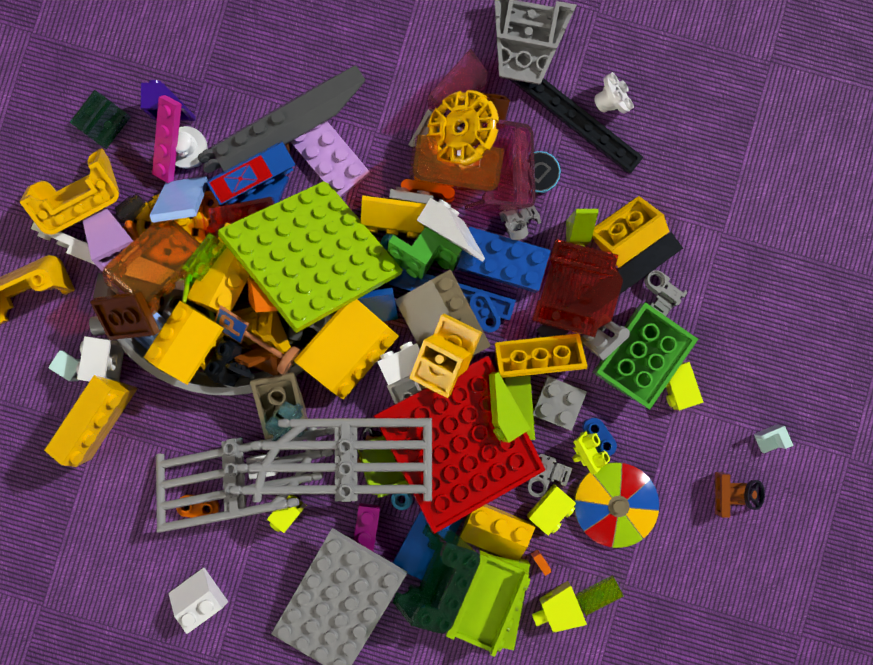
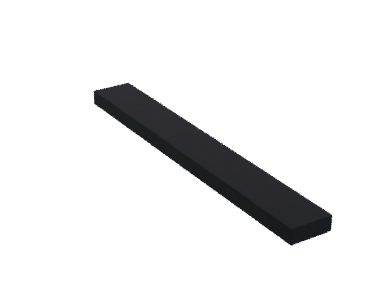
[509,78,644,175]
[536,232,683,337]

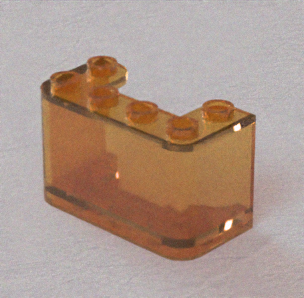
[409,134,504,192]
[102,220,207,315]

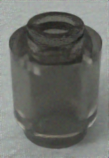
[115,193,146,223]

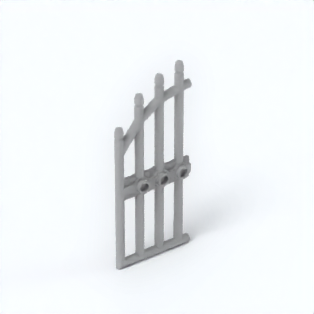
[230,418,432,502]
[156,427,335,533]

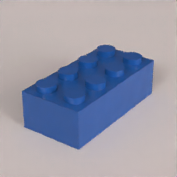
[457,227,551,293]

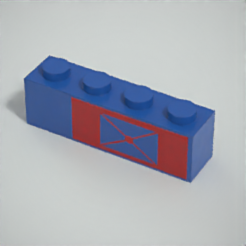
[207,141,295,205]

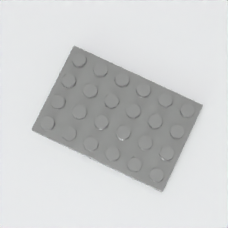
[271,528,407,665]

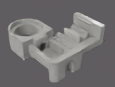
[499,205,541,240]
[644,270,687,316]
[528,454,572,497]

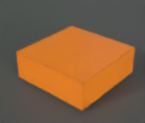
[531,550,551,576]

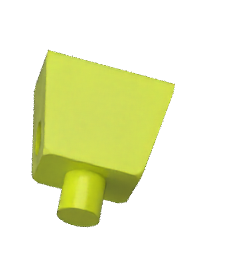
[532,581,587,632]

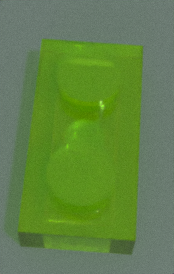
[183,233,227,281]
[575,575,624,616]

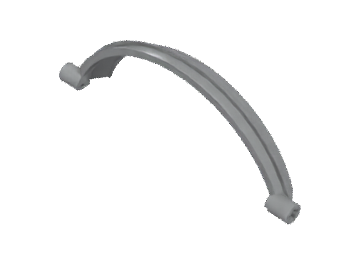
[89,310,338,396]

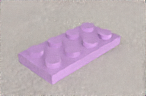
[291,121,370,198]

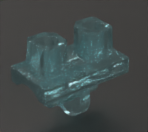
[265,401,304,441]

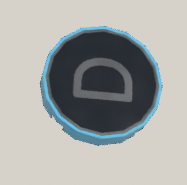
[519,151,561,193]

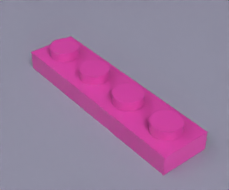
[152,95,182,183]

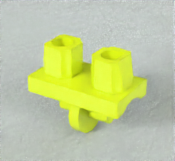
[572,431,610,475]

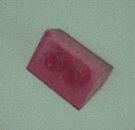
[428,49,488,117]

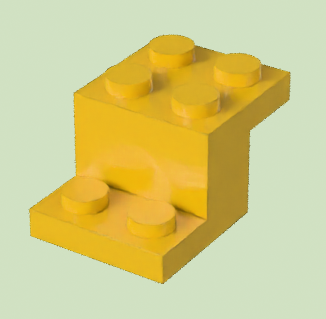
[409,314,482,398]

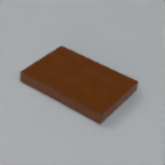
[90,291,160,340]

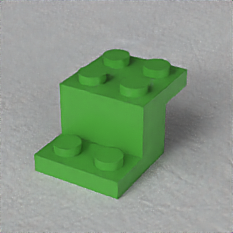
[387,227,462,280]

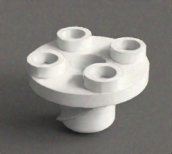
[594,72,634,114]
[175,126,208,169]

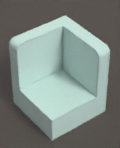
[48,351,80,381]
[754,425,793,453]

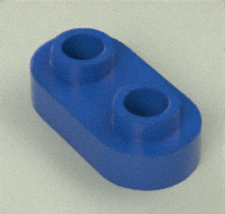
[469,292,501,333]
[582,418,617,456]

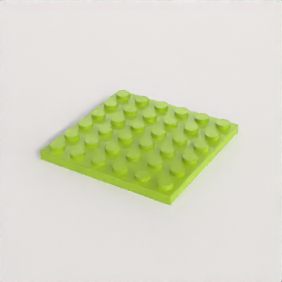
[218,181,403,333]

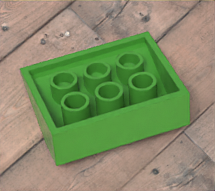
[592,302,698,410]

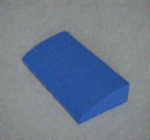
[392,509,464,583]

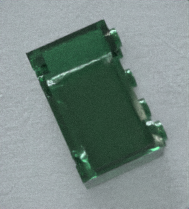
[393,523,480,634]

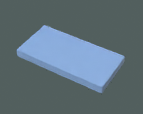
[150,176,208,223]

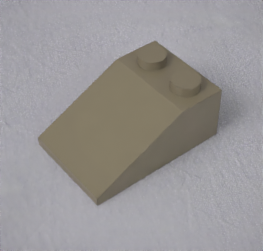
[250,372,308,440]

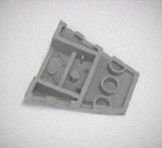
[495,0,577,85]

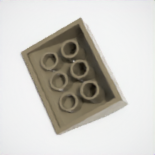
[395,270,491,355]

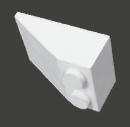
[417,198,485,262]

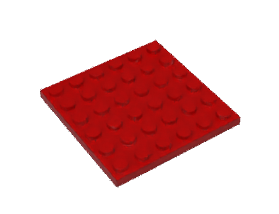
[373,356,546,534]

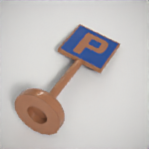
[215,306,300,375]

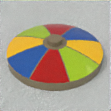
[574,462,659,548]

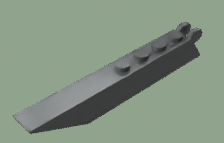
[197,65,366,173]

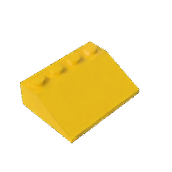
[293,299,399,399]
[44,375,138,467]

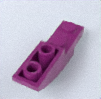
[354,503,381,552]

